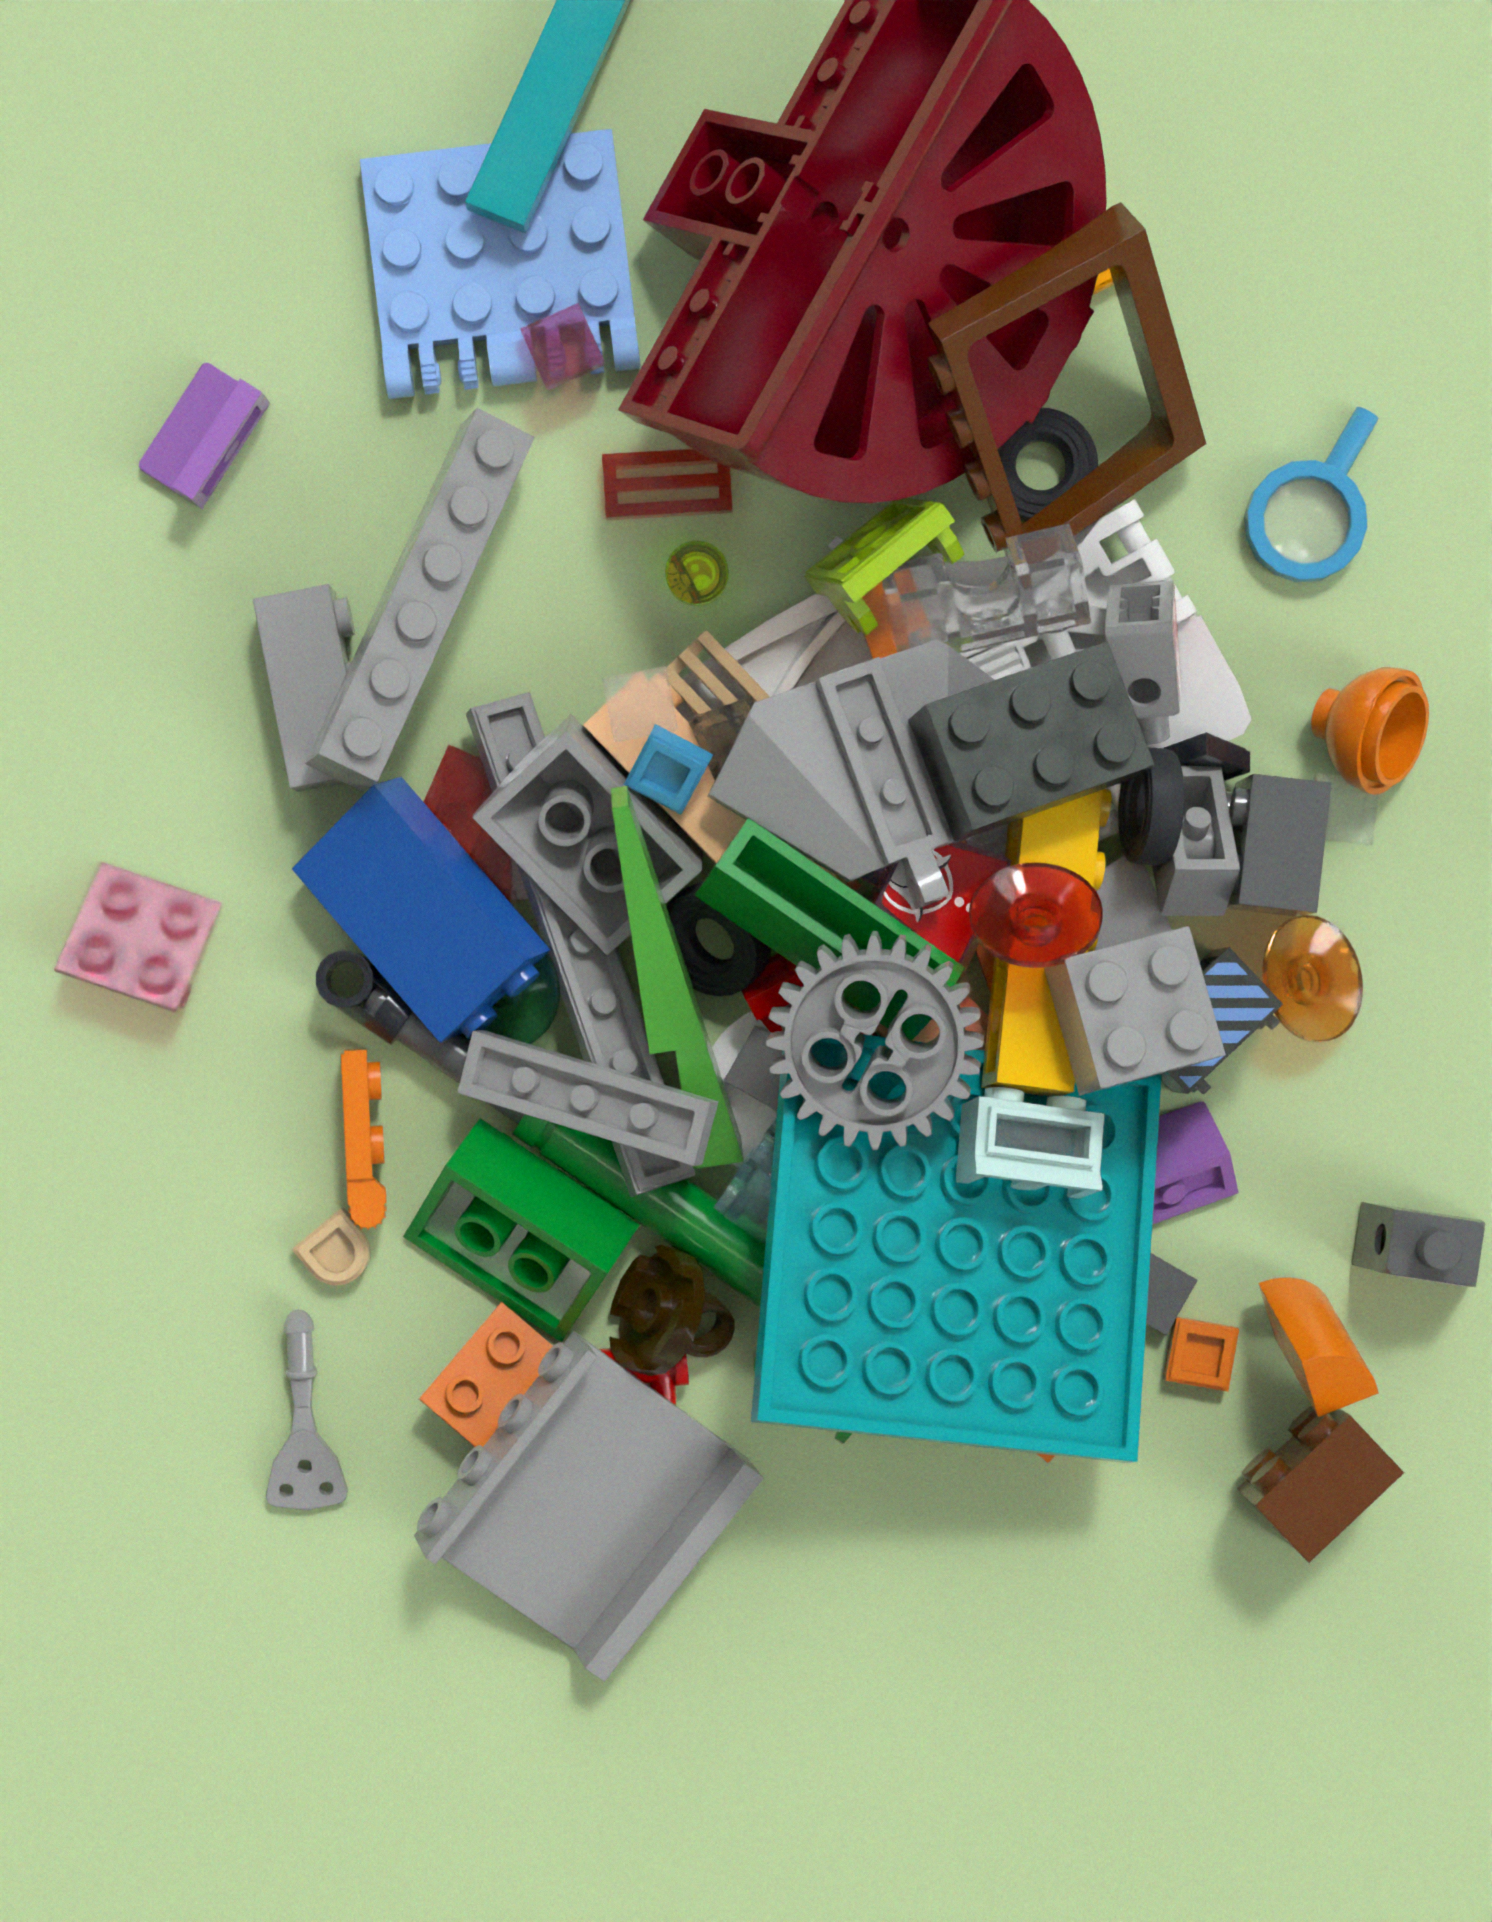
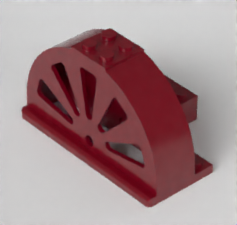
[618,0,1107,503]

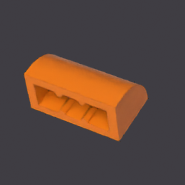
[1258,1277,1379,1417]

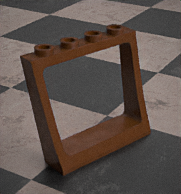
[927,202,1207,574]

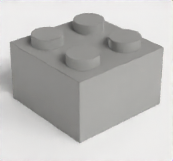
[1044,926,1226,1096]

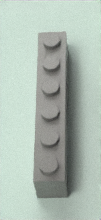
[305,408,535,792]

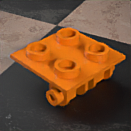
[419,1302,553,1447]

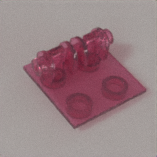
[54,862,222,1013]

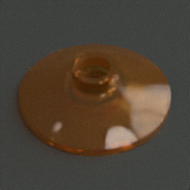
[1262,915,1363,1042]

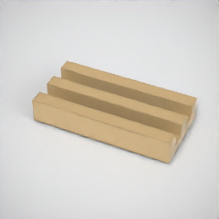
[659,630,770,749]

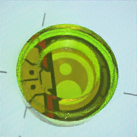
[665,540,729,606]

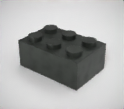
[908,641,1155,842]

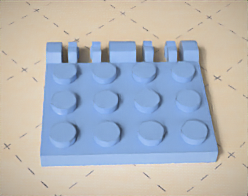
[360,129,641,399]

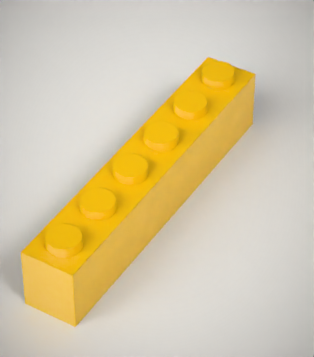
[981,788,1112,1097]

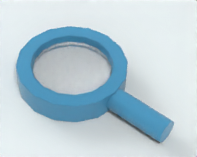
[1244,407,1379,583]

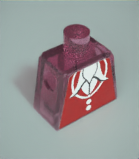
[860,842,1012,964]

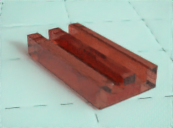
[602,449,733,521]

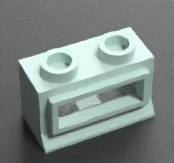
[956,1087,1104,1199]

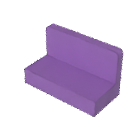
[139,363,270,509]
[1152,1102,1239,1225]

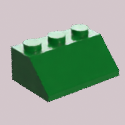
[403,1118,640,1342]

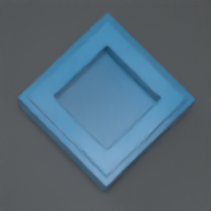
[623,724,713,815]

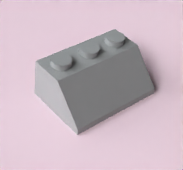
[472,714,703,956]

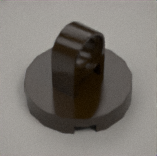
[609,1245,735,1376]

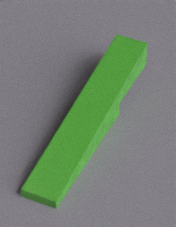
[611,786,744,1169]

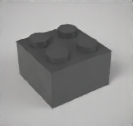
[1226,774,1332,917]

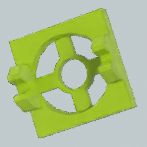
[804,498,965,635]

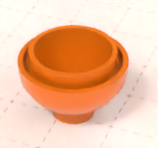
[1311,667,1429,795]

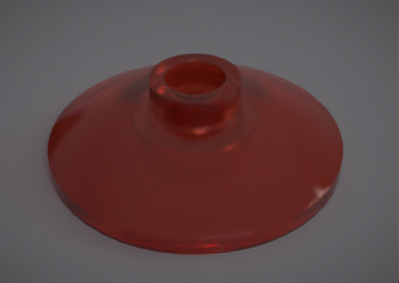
[969,862,1103,968]

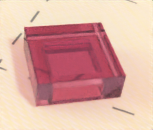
[520,303,605,391]

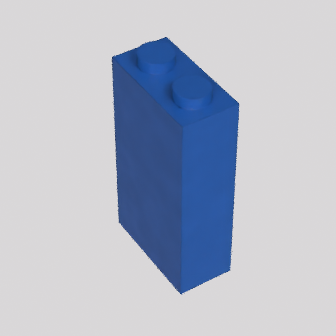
[292,776,550,1043]

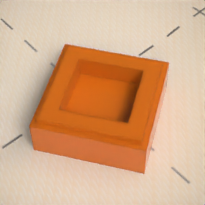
[1163,1316,1239,1392]

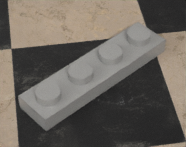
[457,1030,719,1166]

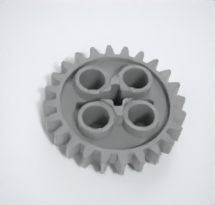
[766,931,984,1150]

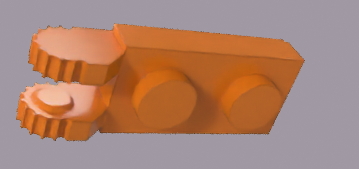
[341,1049,387,1230]

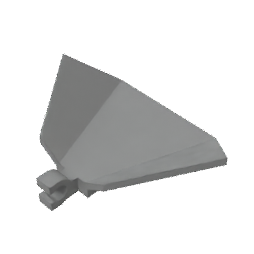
[708,639,995,909]

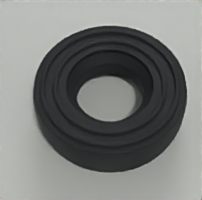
[997,408,1098,522]
[1118,747,1184,866]
[666,882,771,996]

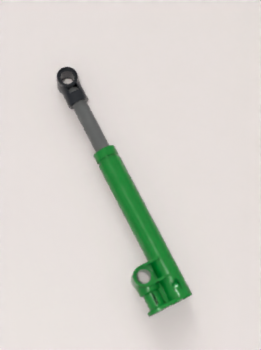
[316,950,852,1444]

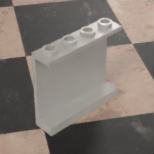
[414,1331,764,1682]

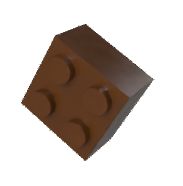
[1237,1406,1404,1563]

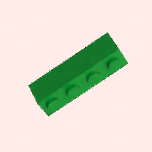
[695,818,965,1040]

